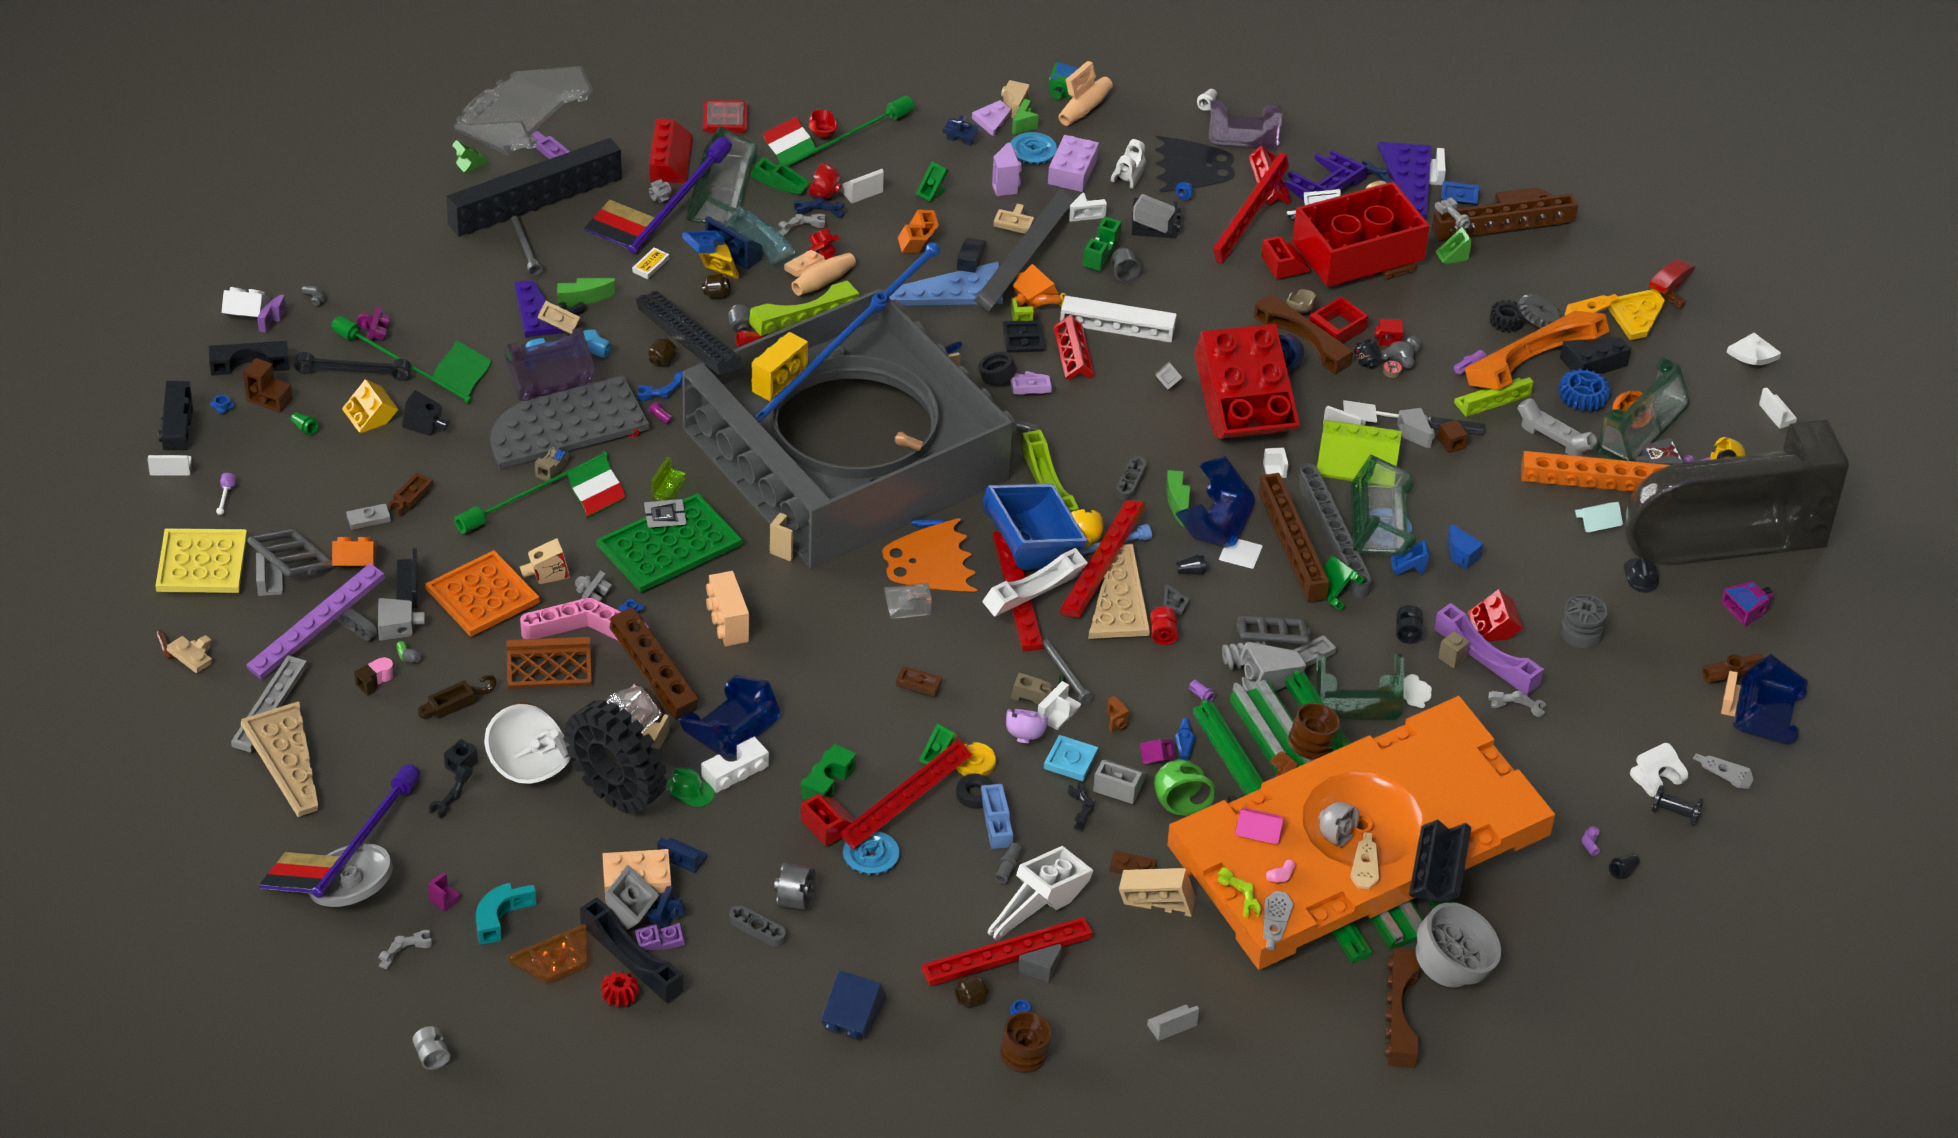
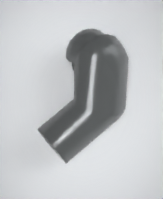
[302,285,325,306]
[1016,421,1039,432]

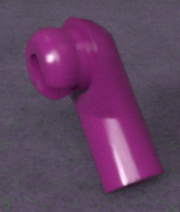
[649,402,672,424]

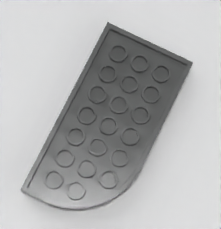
[490,375,649,469]

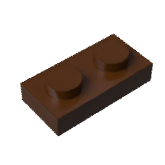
[896,666,942,697]
[1109,850,1157,874]

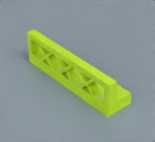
[1454,377,1534,417]

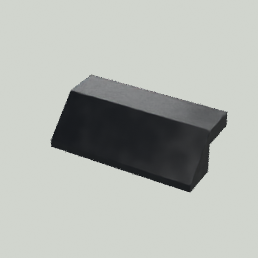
[1409,820,1471,903]

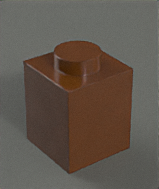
[1437,420,1468,453]

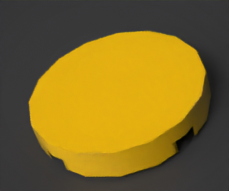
[956,742,996,776]

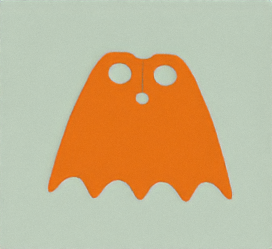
[882,518,978,592]

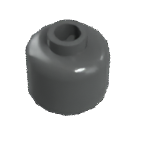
[728,304,752,332]

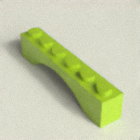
[749,280,859,336]
[1021,430,1079,513]

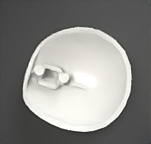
[484,704,571,784]

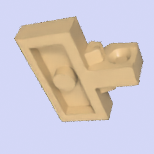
[993,203,1034,234]
[167,635,212,673]

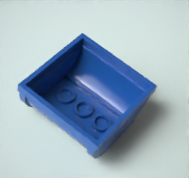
[982,484,1088,570]

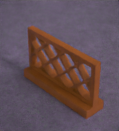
[506,637,592,689]

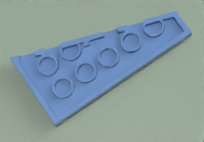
[889,262,1003,306]

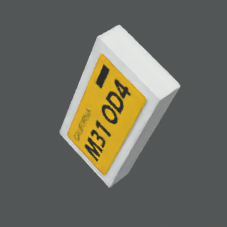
[632,248,669,279]

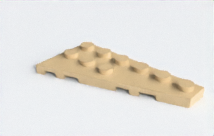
[1088,544,1149,639]
[241,701,318,817]

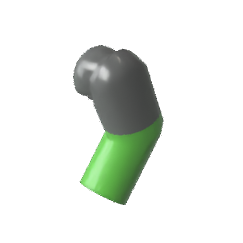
[396,641,422,663]

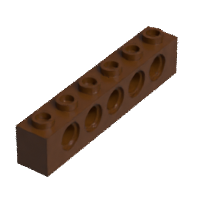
[610,607,699,720]

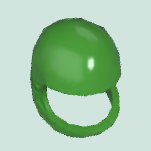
[1154,759,1216,816]

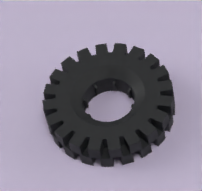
[564,699,667,813]

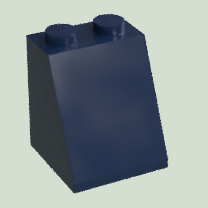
[820,970,886,1040]

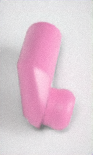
[1266,860,1295,883]

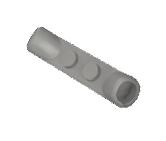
[1517,398,1597,457]

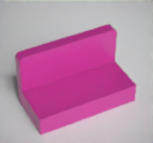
[1236,807,1285,844]

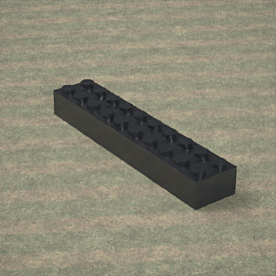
[446,138,622,237]

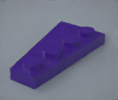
[514,280,563,337]

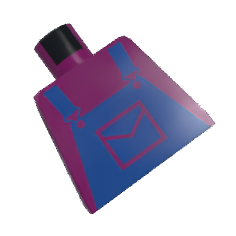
[1721,581,1773,627]

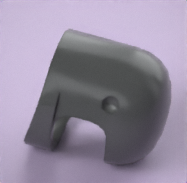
[1110,247,1141,283]

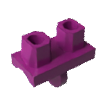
[357,306,390,341]

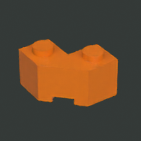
[898,210,939,253]

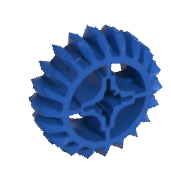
[1558,368,1611,413]

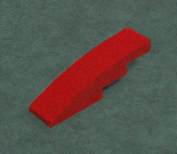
[1649,259,1695,294]

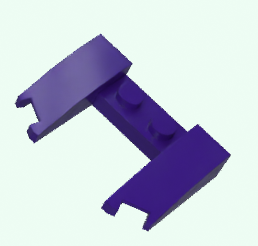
[1285,150,1367,200]

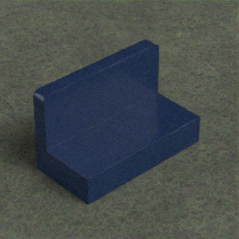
[657,837,707,873]

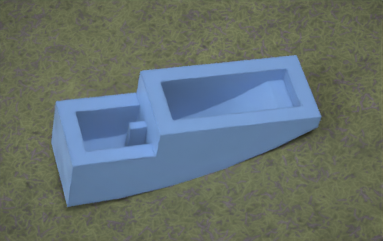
[981,784,1013,849]

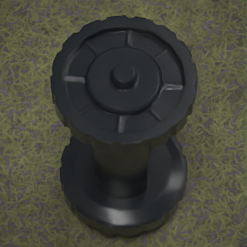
[1651,785,1704,826]

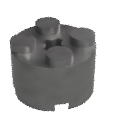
[774,863,816,910]

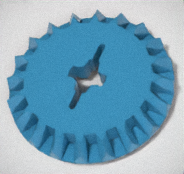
[1011,132,1057,165]
[843,831,899,876]

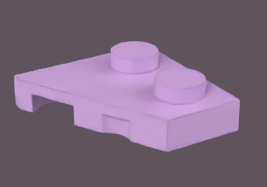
[972,100,1011,136]
[1010,371,1052,395]

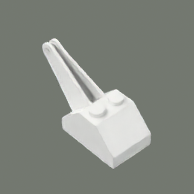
[988,846,1093,941]

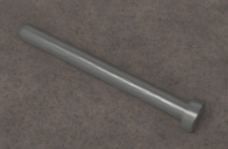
[1043,639,1093,705]

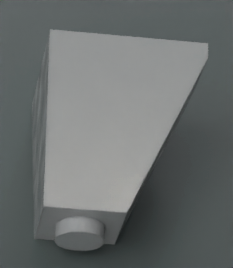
[1240,642,1306,691]

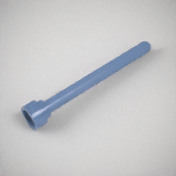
[1079,524,1152,556]

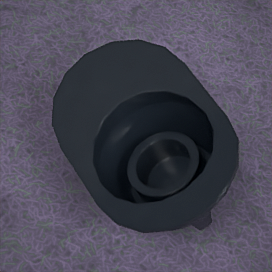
[1624,558,1659,593]

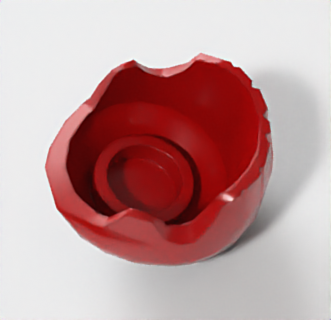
[809,110,838,138]

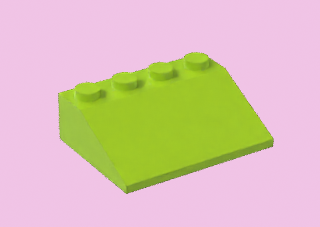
[1317,420,1402,487]

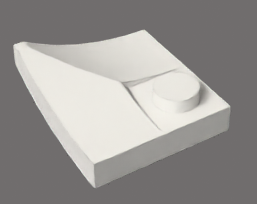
[1727,333,1781,365]

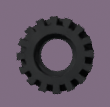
[1490,300,1524,333]

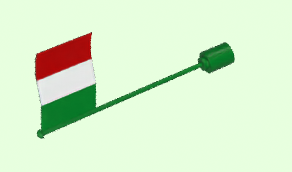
[763,95,914,167]
[454,451,625,534]

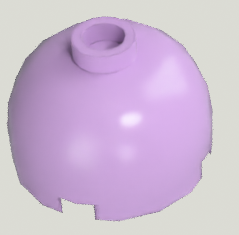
[1006,709,1049,743]

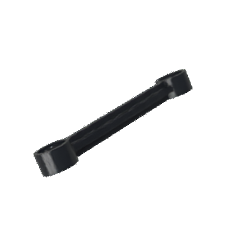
[294,352,412,381]

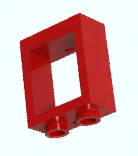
[1309,296,1368,343]

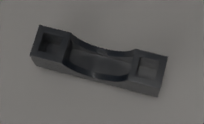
[209,341,289,376]

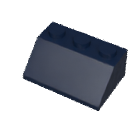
[705,216,762,270]

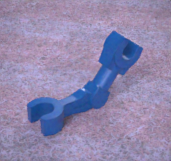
[638,371,683,401]

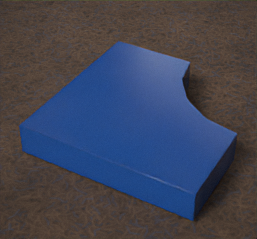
[682,230,725,253]

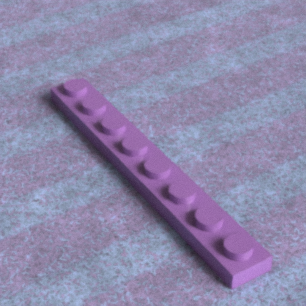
[246,563,385,680]

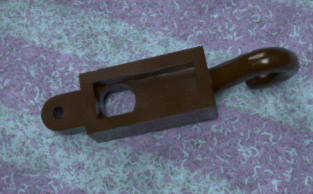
[418,675,497,719]

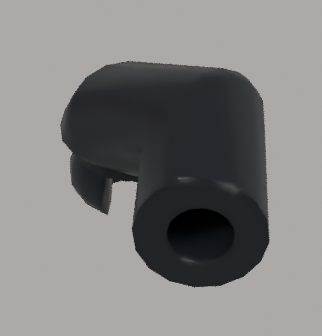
[557,302,586,315]

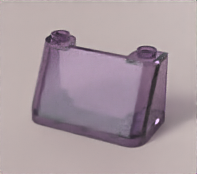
[1208,100,1283,148]

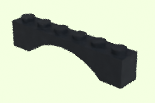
[580,897,683,1003]

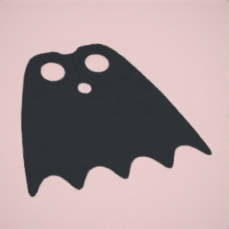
[1155,136,1235,192]

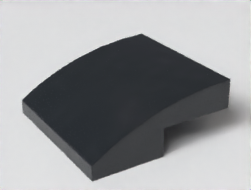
[1002,320,1044,352]

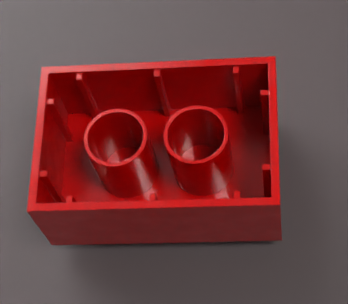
[1292,181,1430,287]

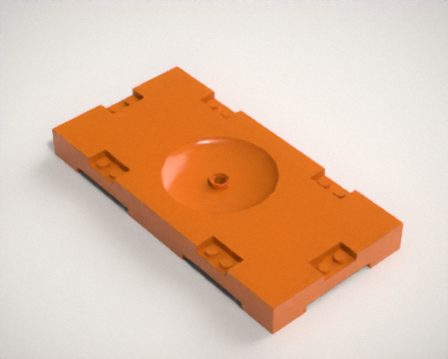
[1167,696,1555,970]

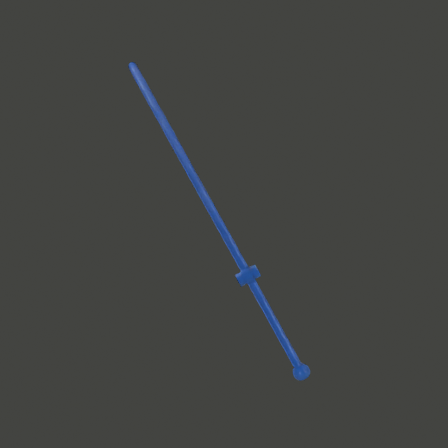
[755,242,940,422]

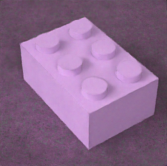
[1048,135,1099,192]

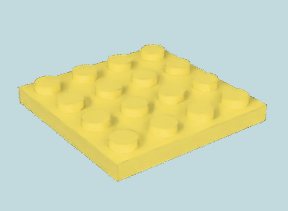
[156,529,247,593]

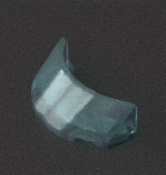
[727,206,795,265]

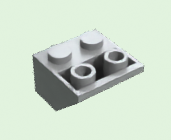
[1093,760,1148,804]

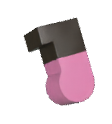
[354,657,394,696]

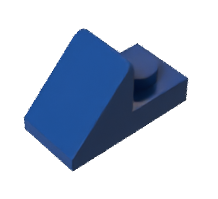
[1390,540,1430,575]

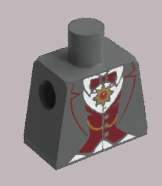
[1634,438,1684,476]

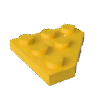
[1607,289,1665,340]

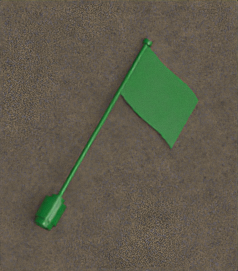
[331,316,491,404]

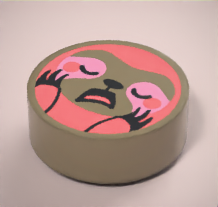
[1383,360,1402,378]

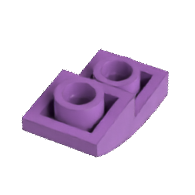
[635,923,685,950]

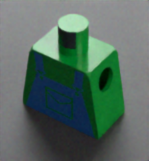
[1049,61,1079,99]

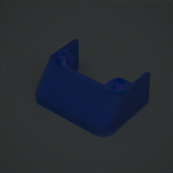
[1176,456,1255,548]

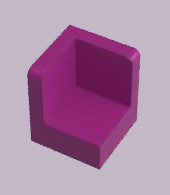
[1140,739,1175,764]
[428,872,461,912]

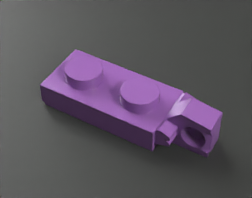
[532,131,570,159]

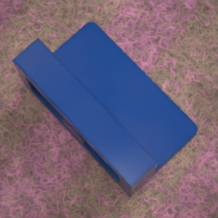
[1441,181,1479,204]

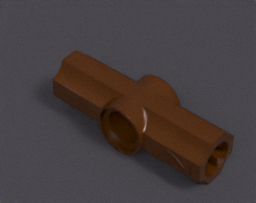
[1702,653,1766,683]

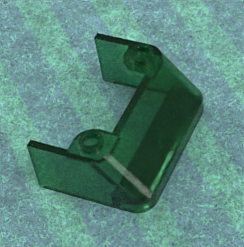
[1316,653,1404,719]

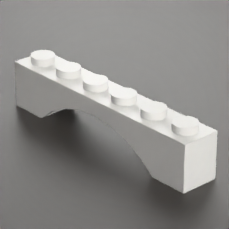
[982,548,1087,617]

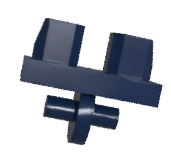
[943,115,979,145]
[646,886,686,928]

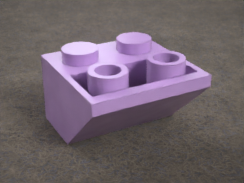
[992,143,1022,196]

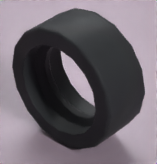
[978,352,1017,385]

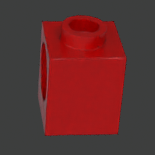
[1375,319,1403,346]

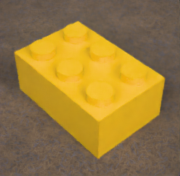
[751,332,808,401]

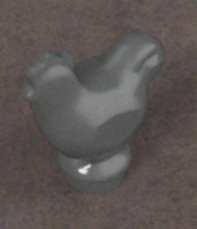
[1380,336,1422,369]

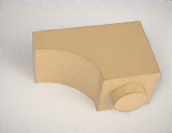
[1001,80,1030,118]

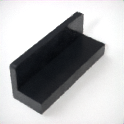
[396,548,418,608]

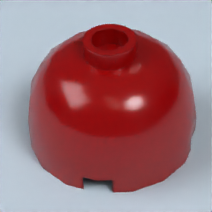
[809,162,842,200]

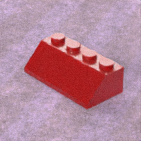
[649,118,693,184]

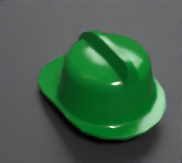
[666,768,714,807]

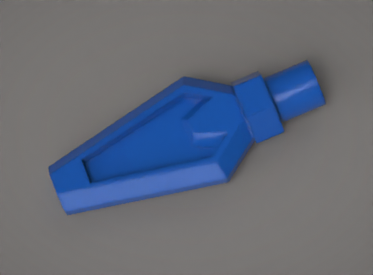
[1175,718,1195,760]

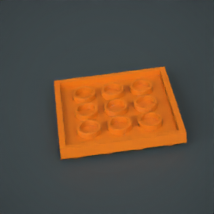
[425,550,540,637]

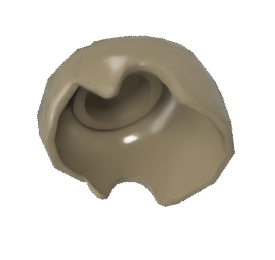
[1286,289,1317,314]

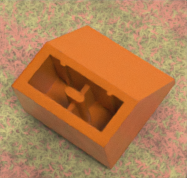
[332,537,377,566]

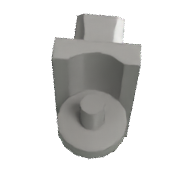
[575,570,611,602]

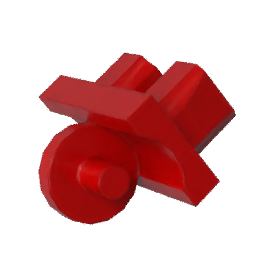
[808,227,839,259]

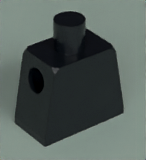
[402,390,450,436]

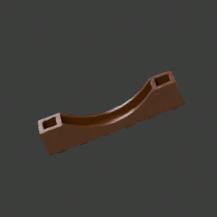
[1254,294,1353,375]
[1384,948,1420,1068]

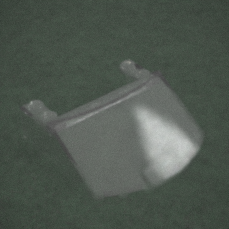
[454,66,593,155]

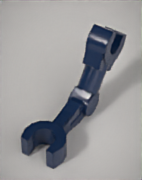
[1362,160,1393,183]
[794,198,845,218]

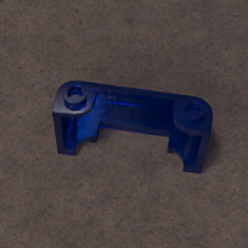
[1733,654,1808,744]
[679,675,780,758]

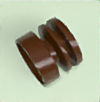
[1288,703,1340,759]
[1000,1011,1051,1073]

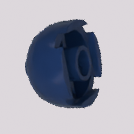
[1279,334,1305,372]

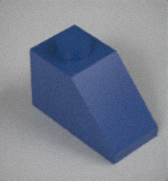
[1447,524,1484,570]

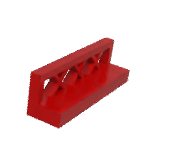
[1249,146,1291,206]
[1053,315,1095,380]

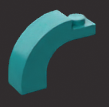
[476,883,536,945]

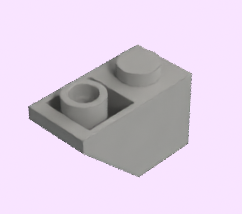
[1397,408,1435,448]

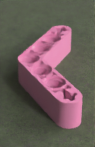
[520,598,649,648]

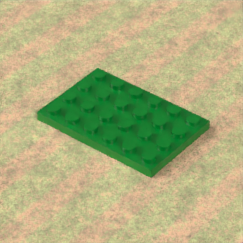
[596,493,742,593]

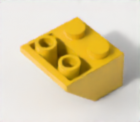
[342,379,398,433]

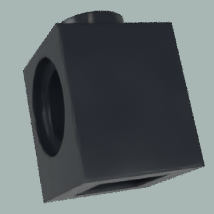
[444,739,478,774]

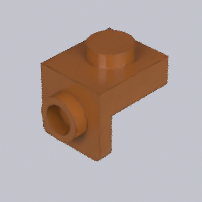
[1107,695,1129,733]
[1270,751,1298,778]

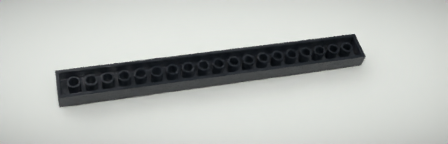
[636,291,743,375]

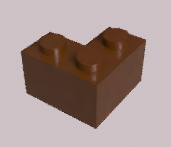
[243,358,293,413]

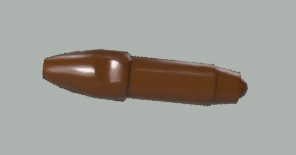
[156,630,174,659]

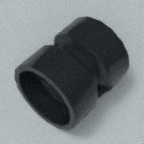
[1396,605,1423,644]

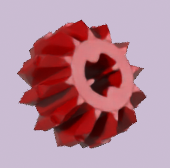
[601,970,639,1008]

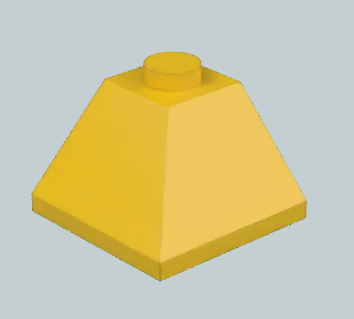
[699,243,739,279]

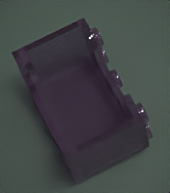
[504,327,595,401]

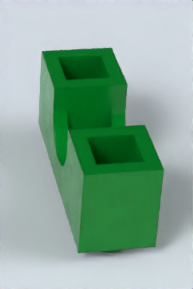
[1083,216,1122,271]
[800,744,856,800]

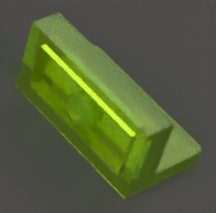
[651,457,686,501]

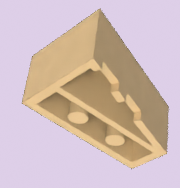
[1119,868,1196,917]

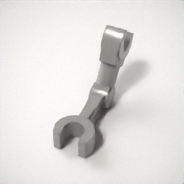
[778,214,825,237]
[1488,691,1546,718]
[379,930,432,970]

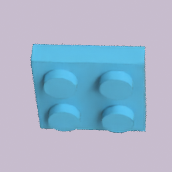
[1044,735,1098,781]

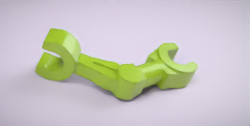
[1217,867,1261,918]

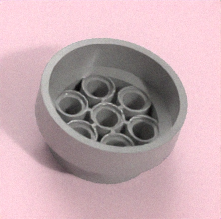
[1416,903,1501,988]

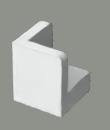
[1263,448,1288,478]

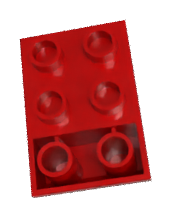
[1194,324,1300,439]

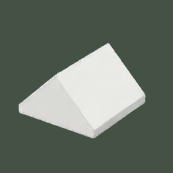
[840,169,884,203]

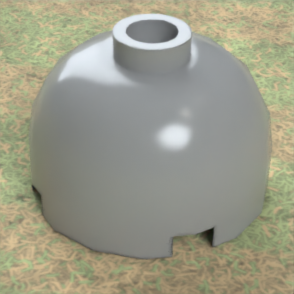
[1318,802,1359,847]

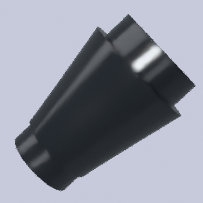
[1176,554,1206,574]
[1609,854,1640,878]

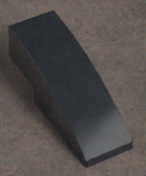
[957,238,986,273]

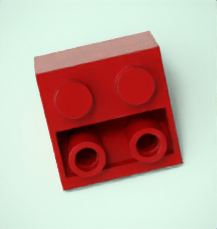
[1261,236,1310,279]
[1468,589,1524,641]
[801,794,855,846]

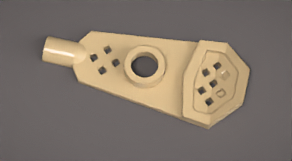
[1350,832,1379,890]

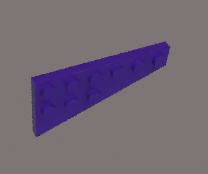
[1377,142,1432,220]

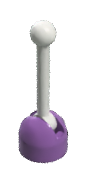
[216,473,237,515]

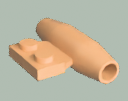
[1058,61,1113,126]
[784,250,856,296]

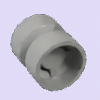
[412,1026,450,1070]

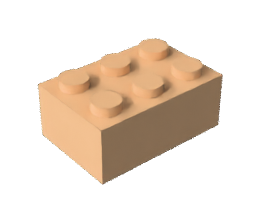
[706,571,749,646]
[603,849,671,904]

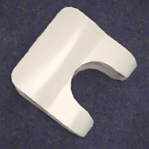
[1111,139,1146,189]
[1630,743,1688,797]

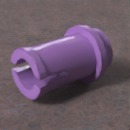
[1189,679,1215,703]

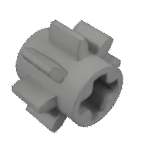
[649,179,672,203]

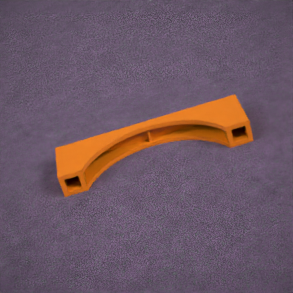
[1465,311,1610,390]

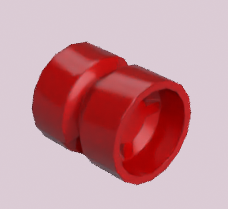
[1150,606,1178,645]

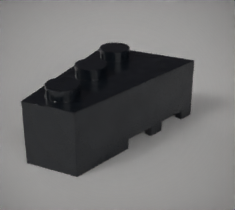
[1560,337,1631,374]
[158,381,194,450]

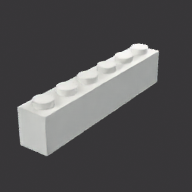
[1060,296,1176,342]

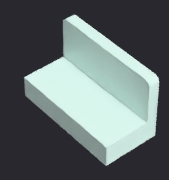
[1575,502,1623,532]

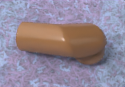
[894,432,923,451]

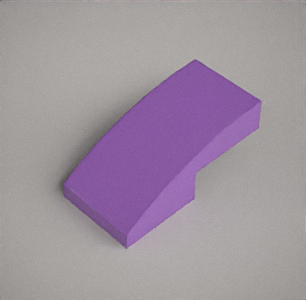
[257,295,286,333]

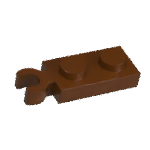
[388,473,433,516]

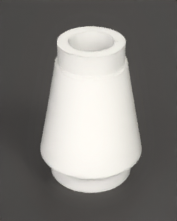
[1197,89,1217,111]

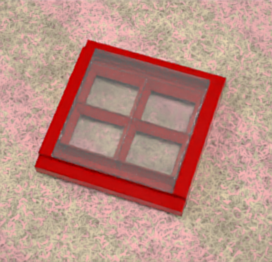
[703,100,747,133]

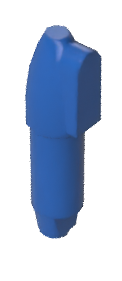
[911,519,946,527]

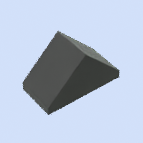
[1018,944,1062,983]

